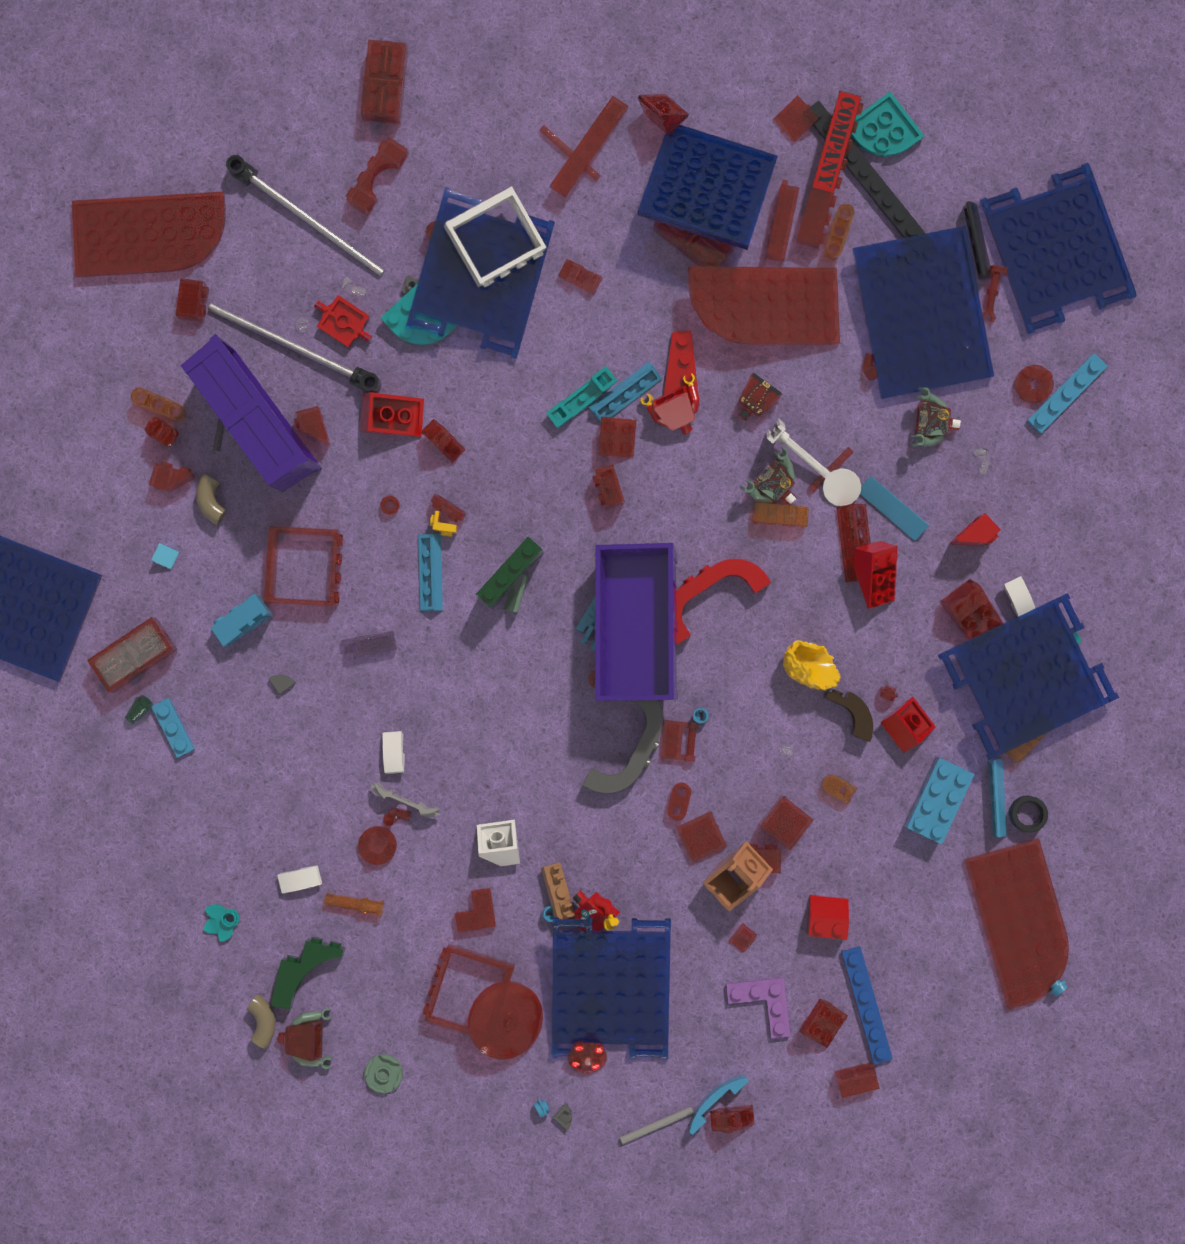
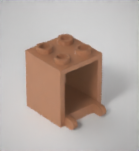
[703,841,773,911]

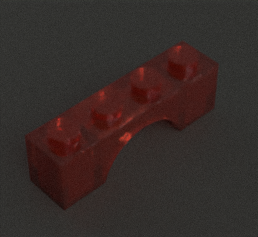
[346,137,409,216]

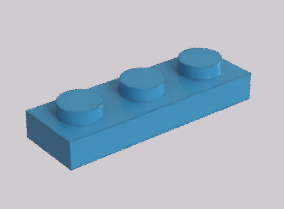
[151,698,195,758]

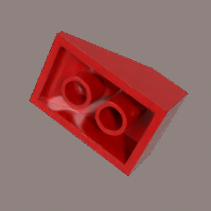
[360,392,424,437]

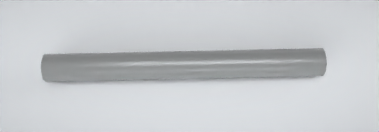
[620,1106,694,1144]

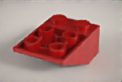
[854,541,898,609]

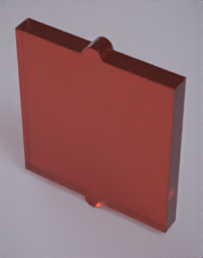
[774,95,819,142]

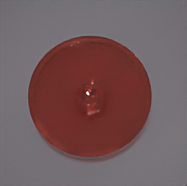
[468,981,543,1060]

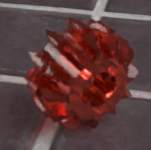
[144,417,179,447]

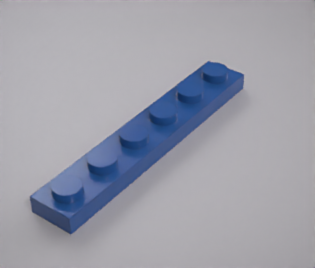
[841,946,893,1064]

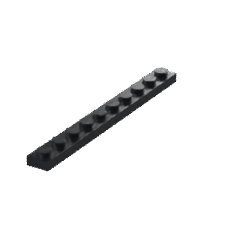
[803,100,937,260]

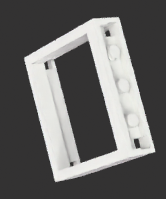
[444,187,546,287]

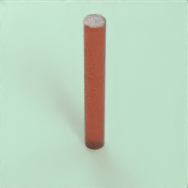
[808,447,853,492]

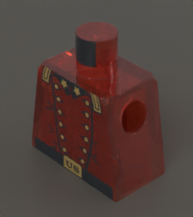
[738,372,783,421]

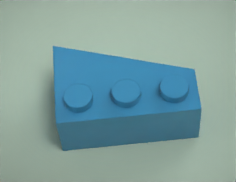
[210,594,274,647]

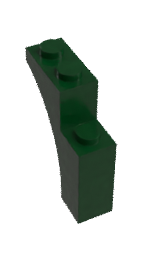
[271,937,346,1010]

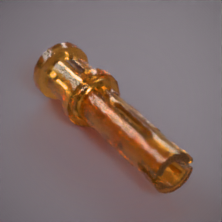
[324,893,384,917]

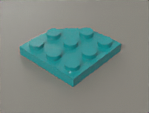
[850,92,924,157]
[380,279,461,345]

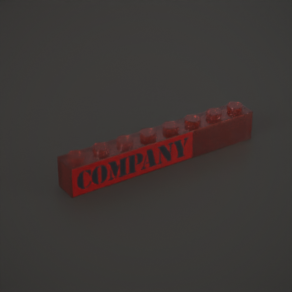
[796,91,864,249]

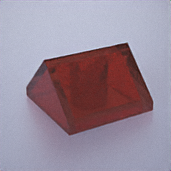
[638,94,689,135]

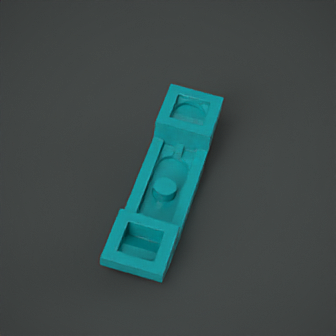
[546,366,618,428]

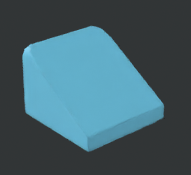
[151,543,179,569]

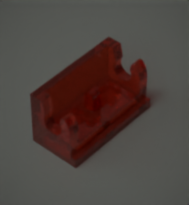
[834,1062,880,1098]

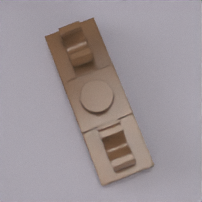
[541,862,575,924]

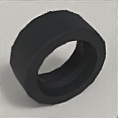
[1009,795,1048,833]

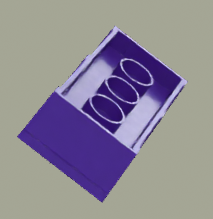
[180,334,322,492]
[595,543,678,701]

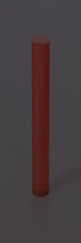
[539,125,600,181]

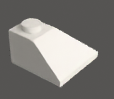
[477,820,520,866]

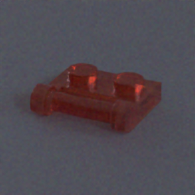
[661,720,699,762]

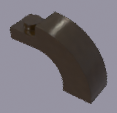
[824,689,873,742]

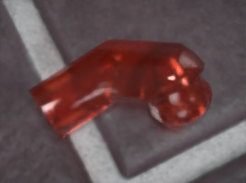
[862,353,878,380]
[383,808,411,826]

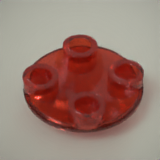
[358,826,397,865]
[568,1041,607,1073]

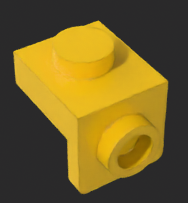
[430,511,458,537]

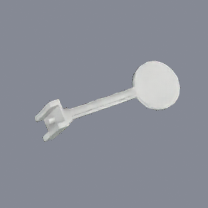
[766,418,861,506]

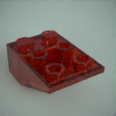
[940,579,1006,651]

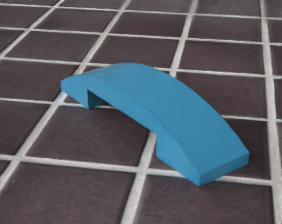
[689,1075,749,1135]

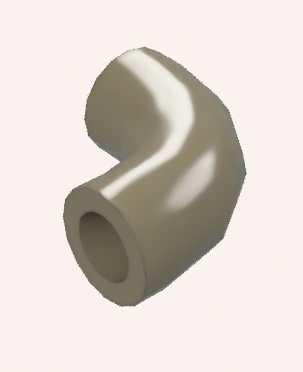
[196,473,227,526]
[246,994,276,1049]

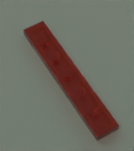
[550,96,628,198]

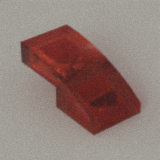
[558,259,603,295]

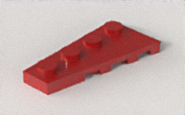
[664,330,700,406]

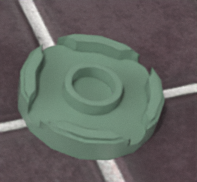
[364,1054,403,1094]

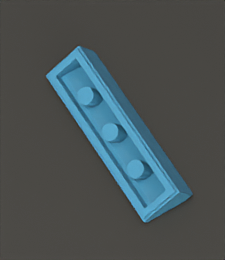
[589,362,662,424]
[860,476,929,541]
[418,534,443,611]
[988,759,1007,837]

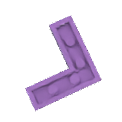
[726,977,791,1038]

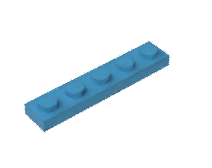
[1027,353,1108,434]

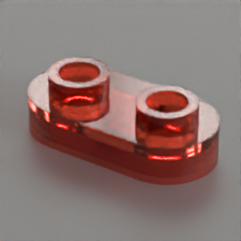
[431,493,467,522]
[667,782,691,821]

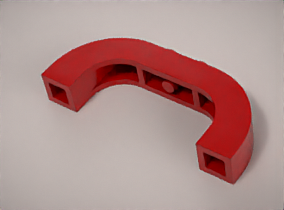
[676,559,772,645]

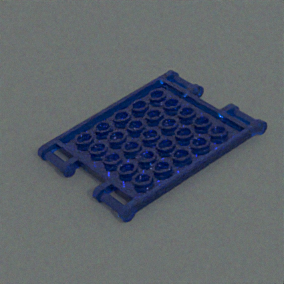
[980,163,1137,334]
[406,187,555,359]
[938,593,1119,760]
[552,917,671,1059]

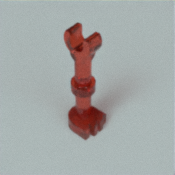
[980,265,1008,323]

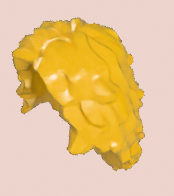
[783,640,841,691]

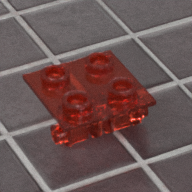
[598,417,637,458]

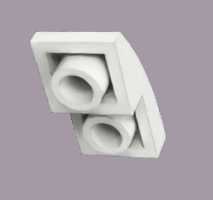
[1003,576,1037,621]
[383,731,405,774]
[277,865,322,893]

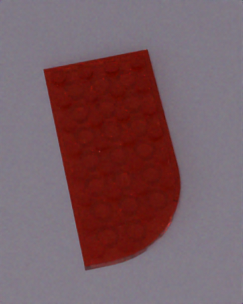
[72,192,226,277]
[688,266,840,345]
[964,838,1069,1009]

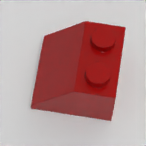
[950,513,1001,546]
[880,697,936,753]
[806,895,849,940]

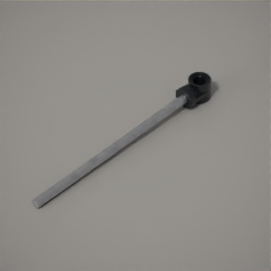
[226,155,385,276]
[208,303,382,393]

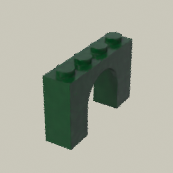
[476,537,544,609]

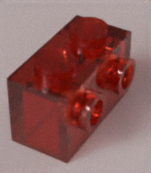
[592,464,625,509]

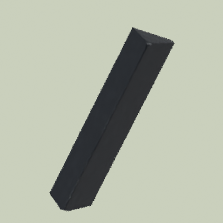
[963,201,993,280]

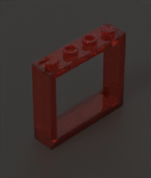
[264,526,343,607]
[423,943,515,1041]

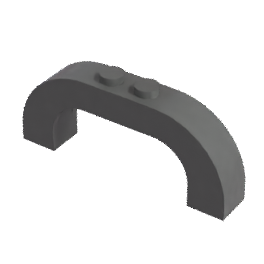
[583,700,663,793]

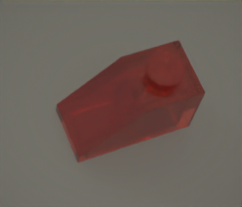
[294,405,331,445]

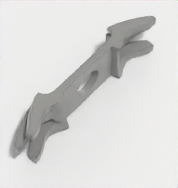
[371,782,441,817]

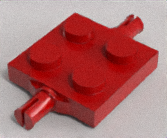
[314,295,372,348]

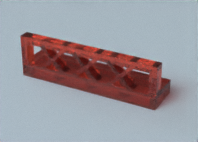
[765,180,800,262]
[837,504,871,583]

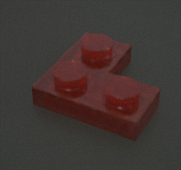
[455,887,496,932]

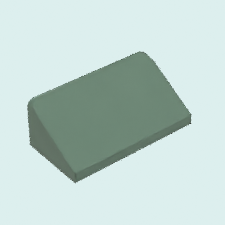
[504,574,528,613]

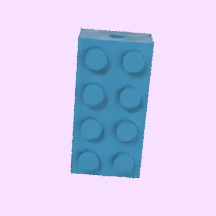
[903,757,974,844]

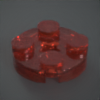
[1014,365,1054,403]

